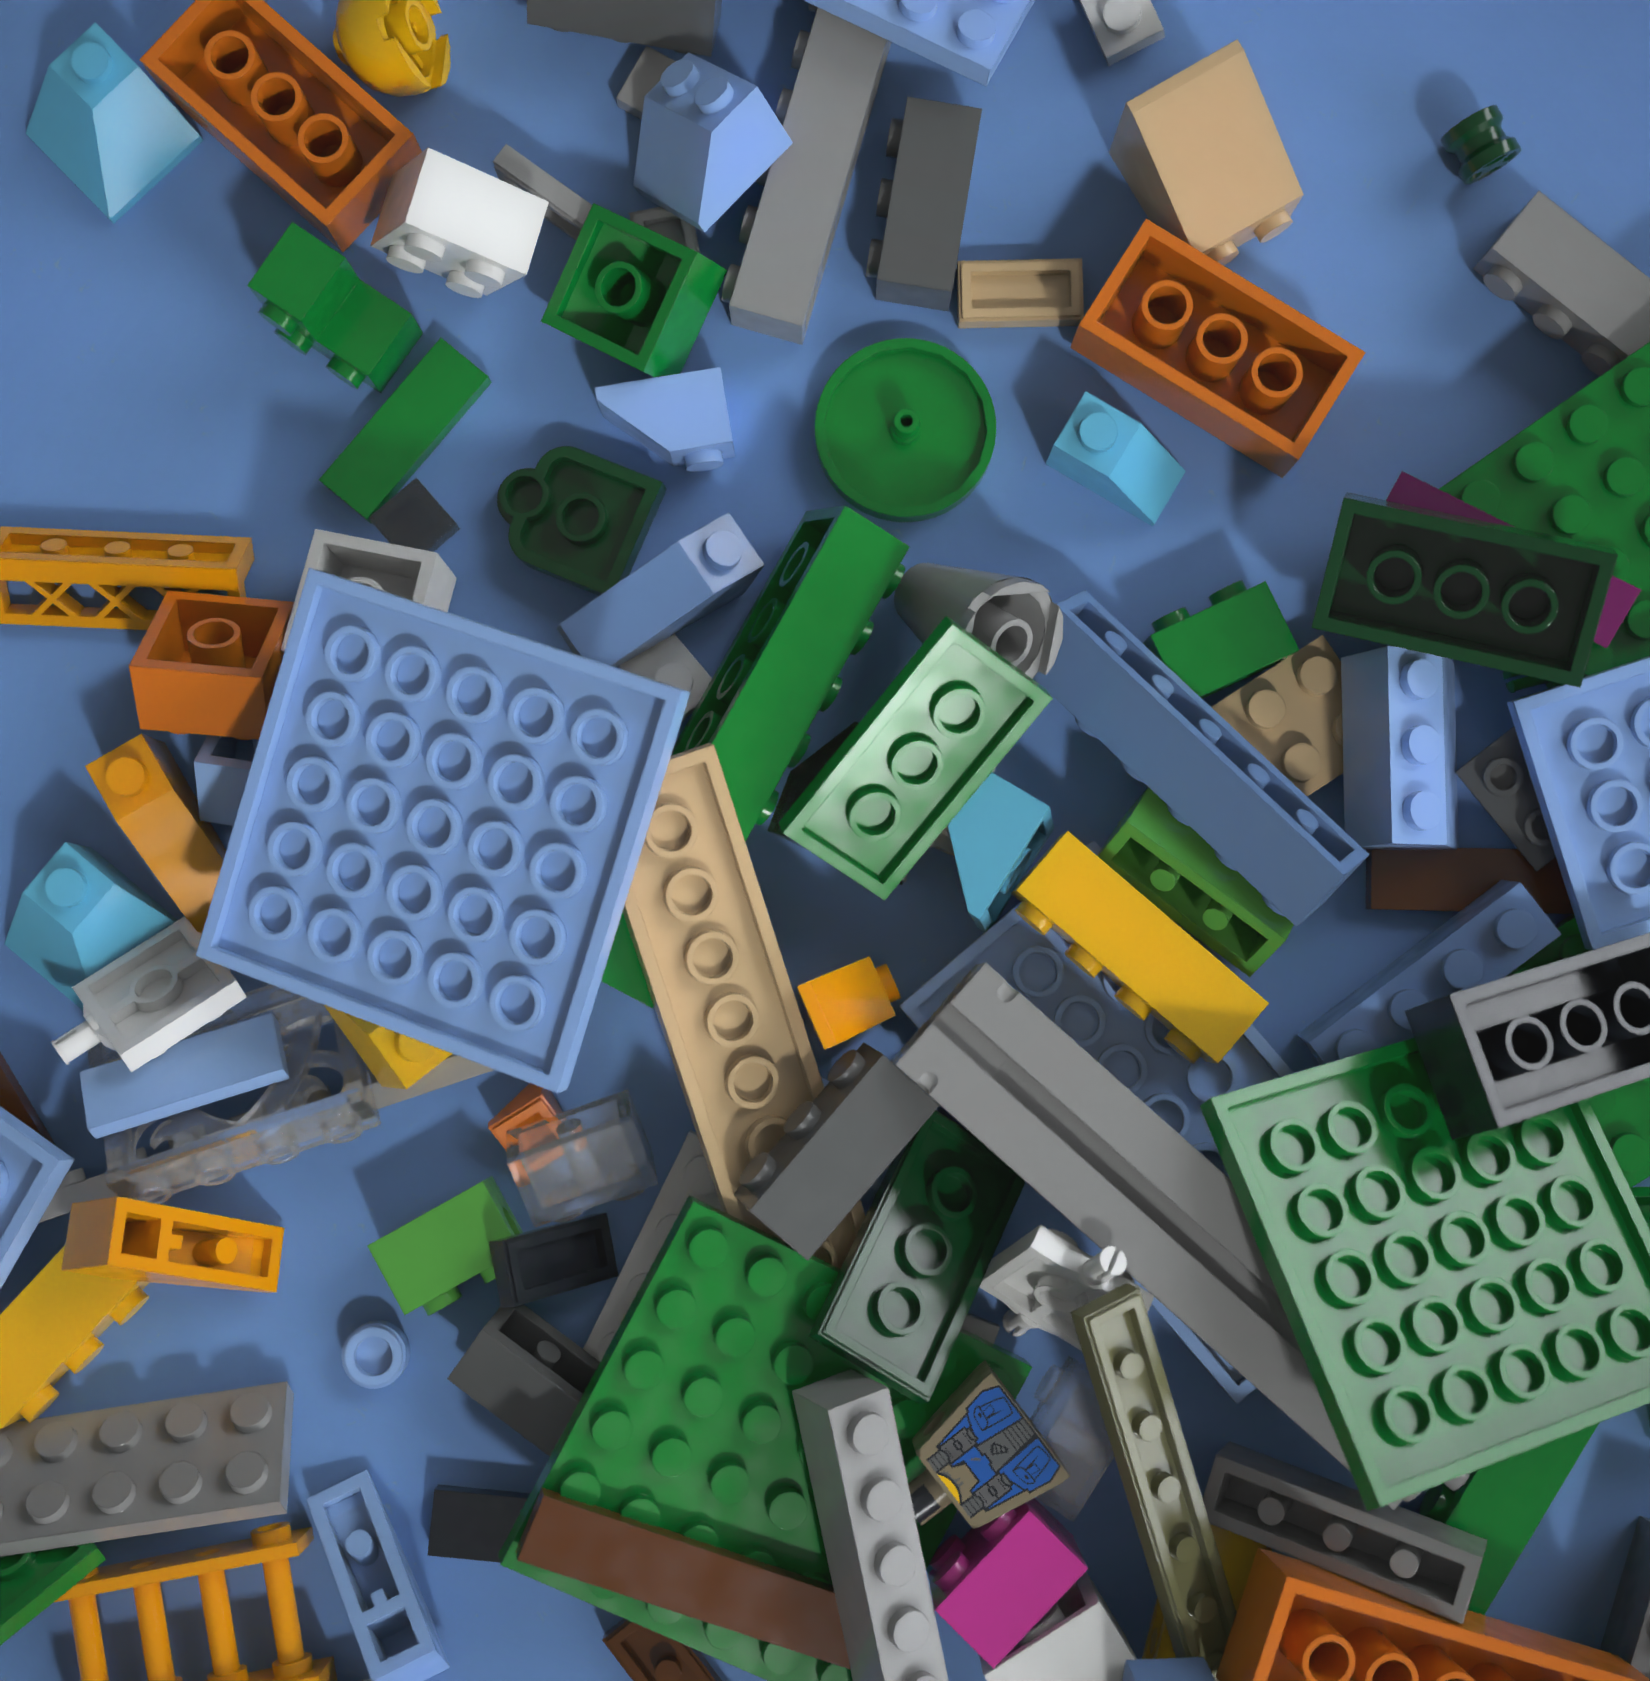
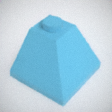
[25,22,203,224]
[948,772,1054,932]
[4,842,178,1010]

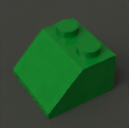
[541,203,728,377]

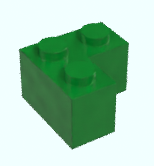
[247,222,423,393]

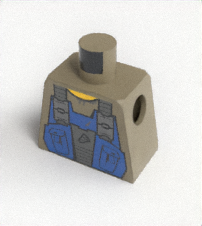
[908,1360,1070,1528]

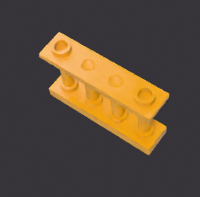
[55,1521,338,1681]

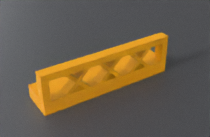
[0,526,255,630]

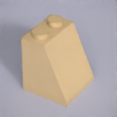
[1109,39,1304,266]

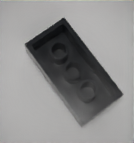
[1405,933,1650,1140]

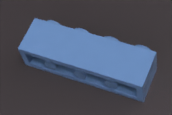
[1297,880,1561,1065]

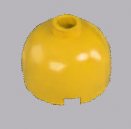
[333,0,450,97]

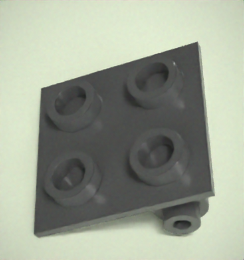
[1455,726,1556,872]

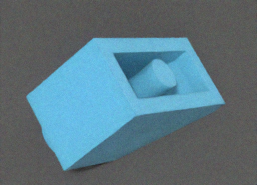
[1046,391,1186,526]

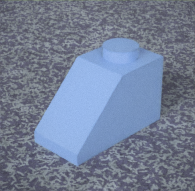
[594,367,735,472]

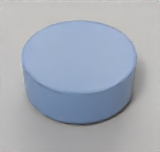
[341,1320,410,1389]

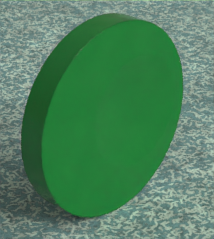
[815,338,996,522]

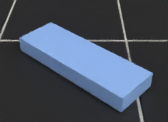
[79,1013,290,1139]

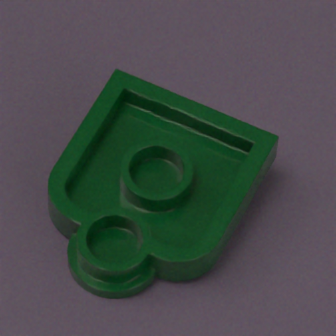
[497,446,667,596]

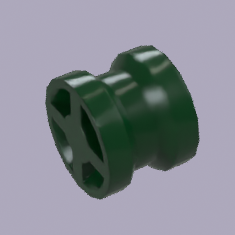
[1440,105,1521,185]

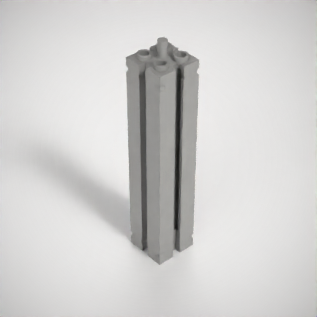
[891,962,1470,1510]

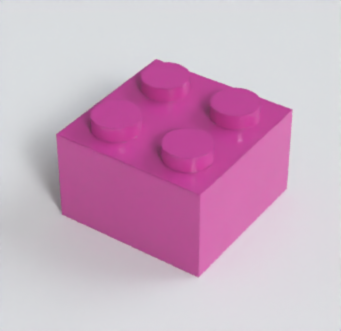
[928,1498,1088,1669]

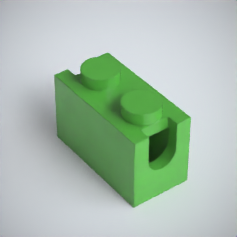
[367,1176,523,1316]

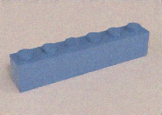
[1033,590,1370,927]

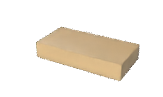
[956,258,1084,328]

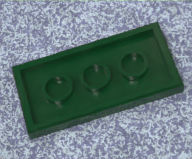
[809,1110,1025,1404]

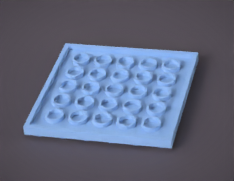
[196,568,690,1093]

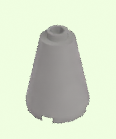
[894,563,1063,679]

